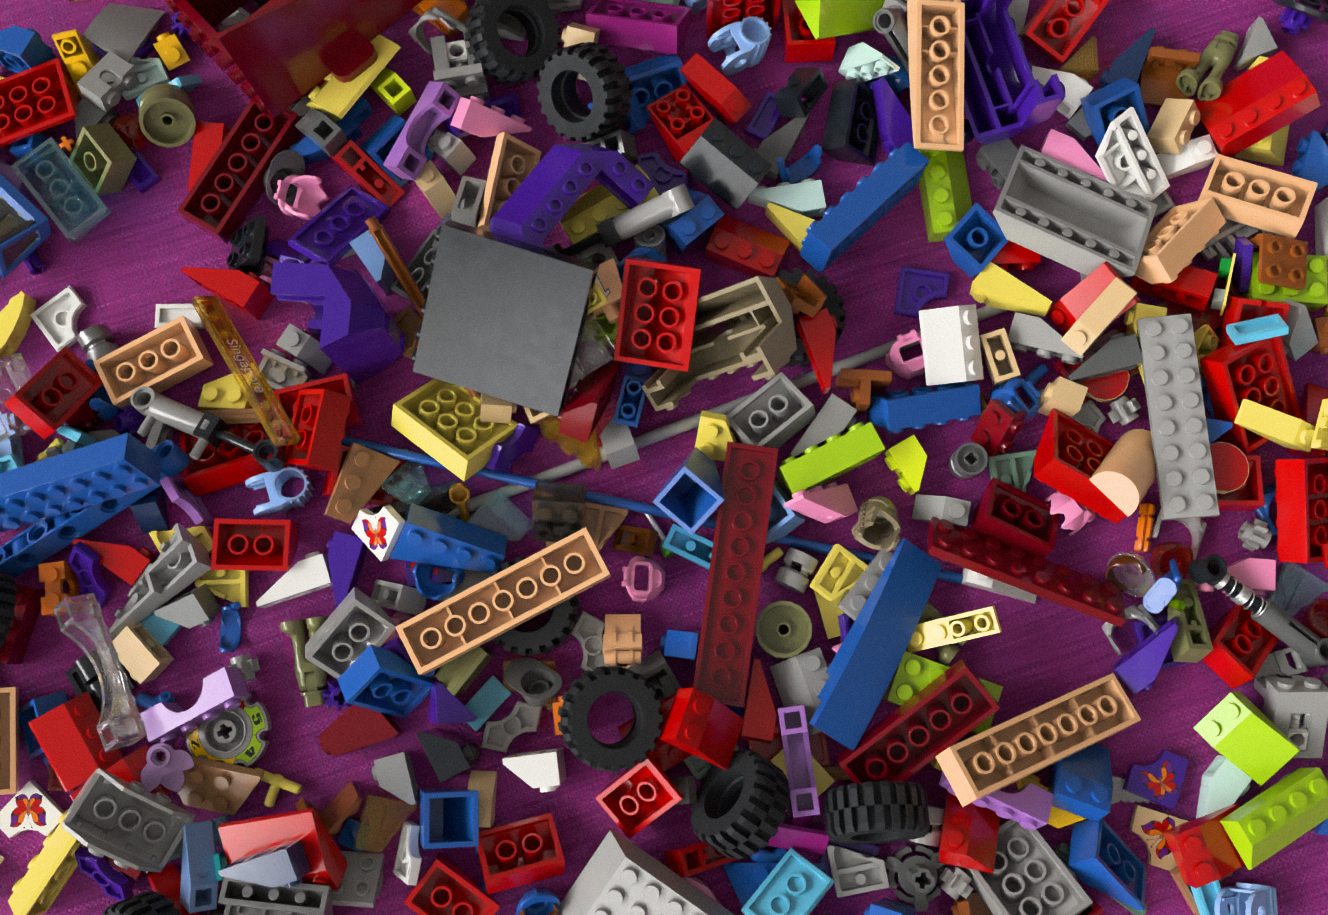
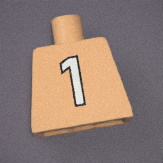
[591,258,622,324]

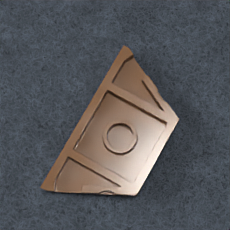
[533,493,629,553]
[162,754,264,815]

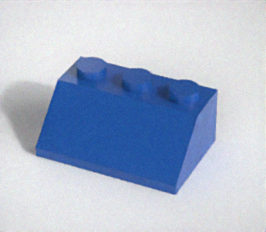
[623,54,687,127]

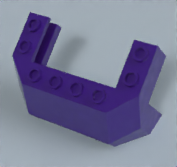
[961,0,1066,145]
[490,144,655,250]
[270,259,406,384]

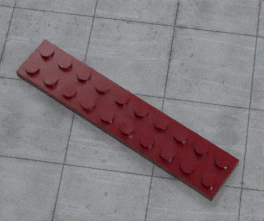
[693,441,778,707]

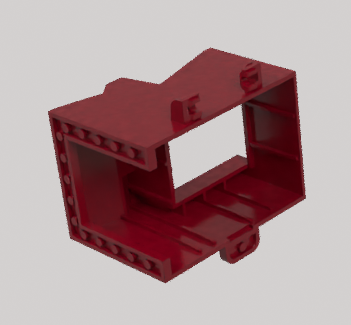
[165,0,423,118]

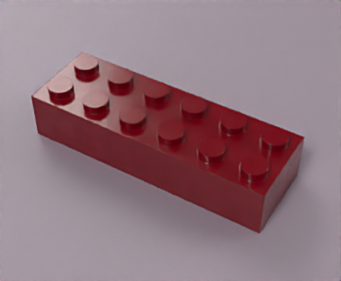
[177,98,301,244]
[838,659,1000,783]

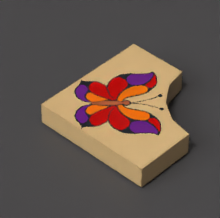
[1129,805,1189,871]

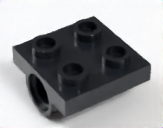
[226,215,270,276]
[65,644,138,712]

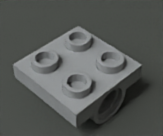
[331,851,385,908]

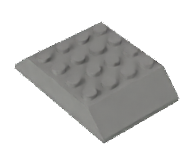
[993,144,1157,278]
[559,828,734,915]

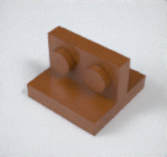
[835,368,892,415]

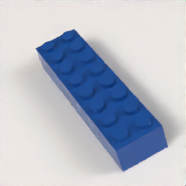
[0,433,163,533]

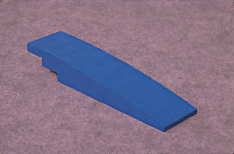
[809,538,942,751]

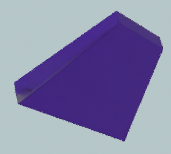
[428,682,477,724]

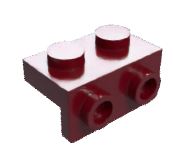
[970,398,1027,457]

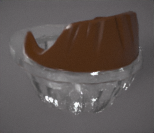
[1105,551,1156,597]

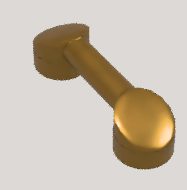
[449,483,472,524]

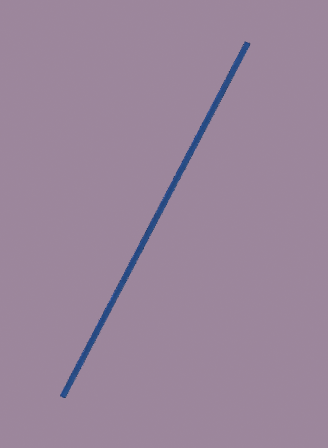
[341,436,963,584]

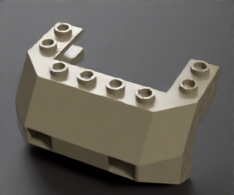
[641,276,797,411]

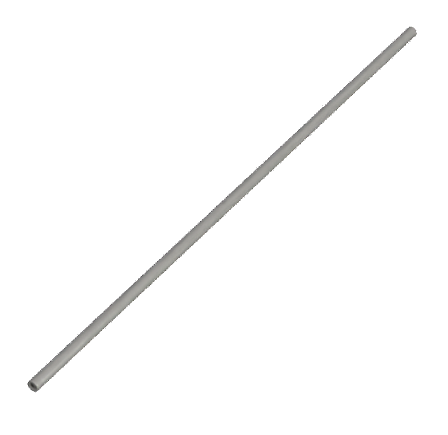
[437,306,1008,518]

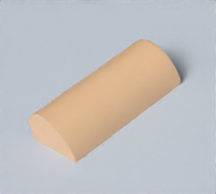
[477,132,541,232]
[1089,429,1157,516]

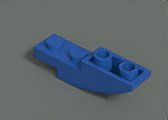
[289,97,374,165]
[613,363,654,428]

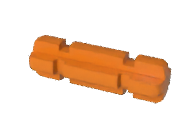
[59,136,77,153]
[1134,503,1155,553]

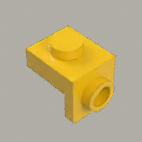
[153,31,191,71]

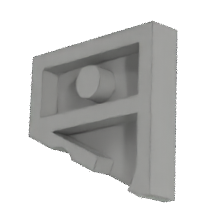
[826,844,889,898]

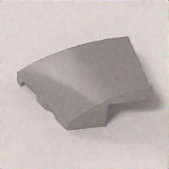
[83,3,165,63]

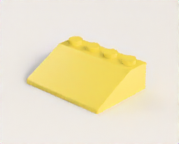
[391,378,518,481]

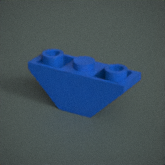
[1291,130,1328,194]

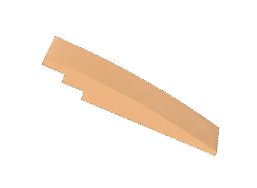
[907,0,965,152]

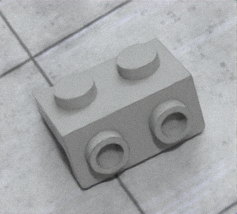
[253,349,312,390]

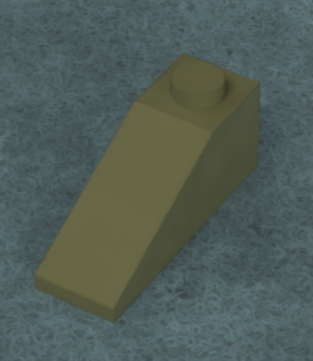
[1168,579,1214,663]

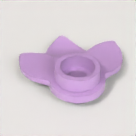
[141,743,194,792]

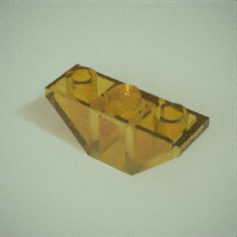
[538,416,602,472]

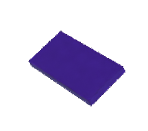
[288,184,390,266]

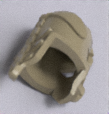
[851,496,901,552]

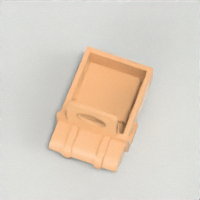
[603,614,642,669]

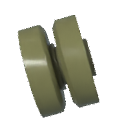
[139,83,196,148]
[755,601,812,660]

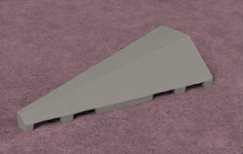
[102,523,211,642]

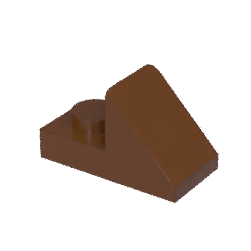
[612,525,658,558]

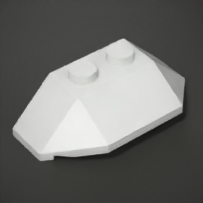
[1095,107,1170,201]

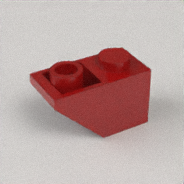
[991,241,1041,273]

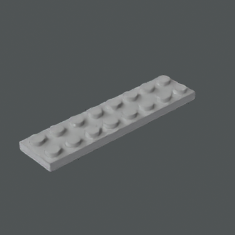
[1136,313,1220,521]

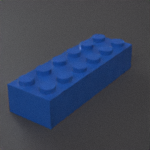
[799,141,930,274]

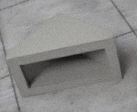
[1233,17,1278,70]

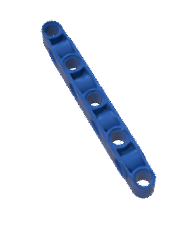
[0,440,190,579]

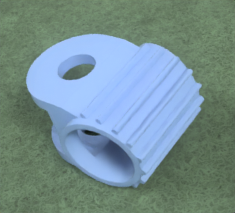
[708,16,772,75]
[245,466,314,517]
[1215,882,1278,915]

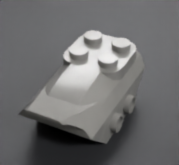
[61,768,196,873]

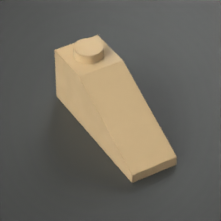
[1061,277,1138,356]

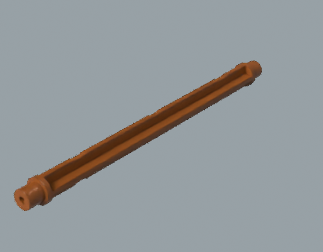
[365,215,480,397]

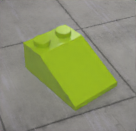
[1193,690,1301,786]

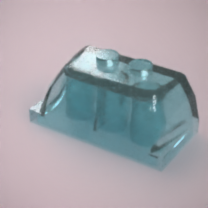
[11,137,112,244]

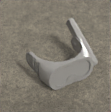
[408,7,469,54]
[1152,509,1207,562]
[1101,604,1160,656]

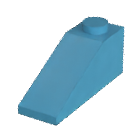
[662,524,713,570]

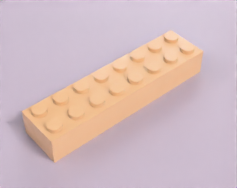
[396,527,612,675]
[936,673,1141,807]

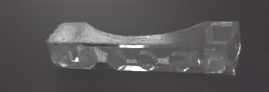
[53,593,147,752]

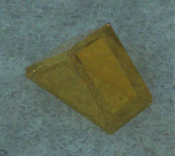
[1059,36,1099,81]

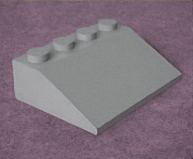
[958,819,1093,915]

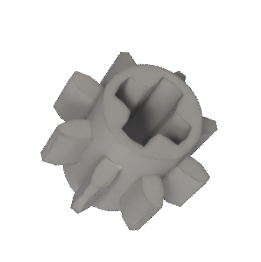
[1107,395,1141,426]
[1238,518,1272,551]
[228,654,261,682]
[939,866,973,901]

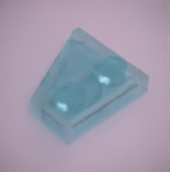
[381,461,432,505]
[467,489,534,542]
[1266,562,1328,616]

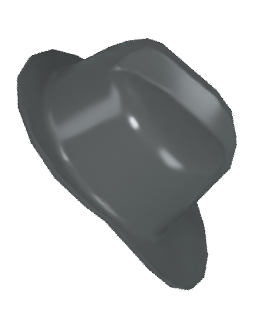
[263,150,305,206]
[505,657,562,706]

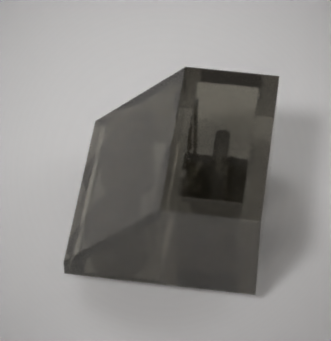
[532,482,587,542]

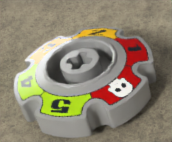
[186,692,272,767]

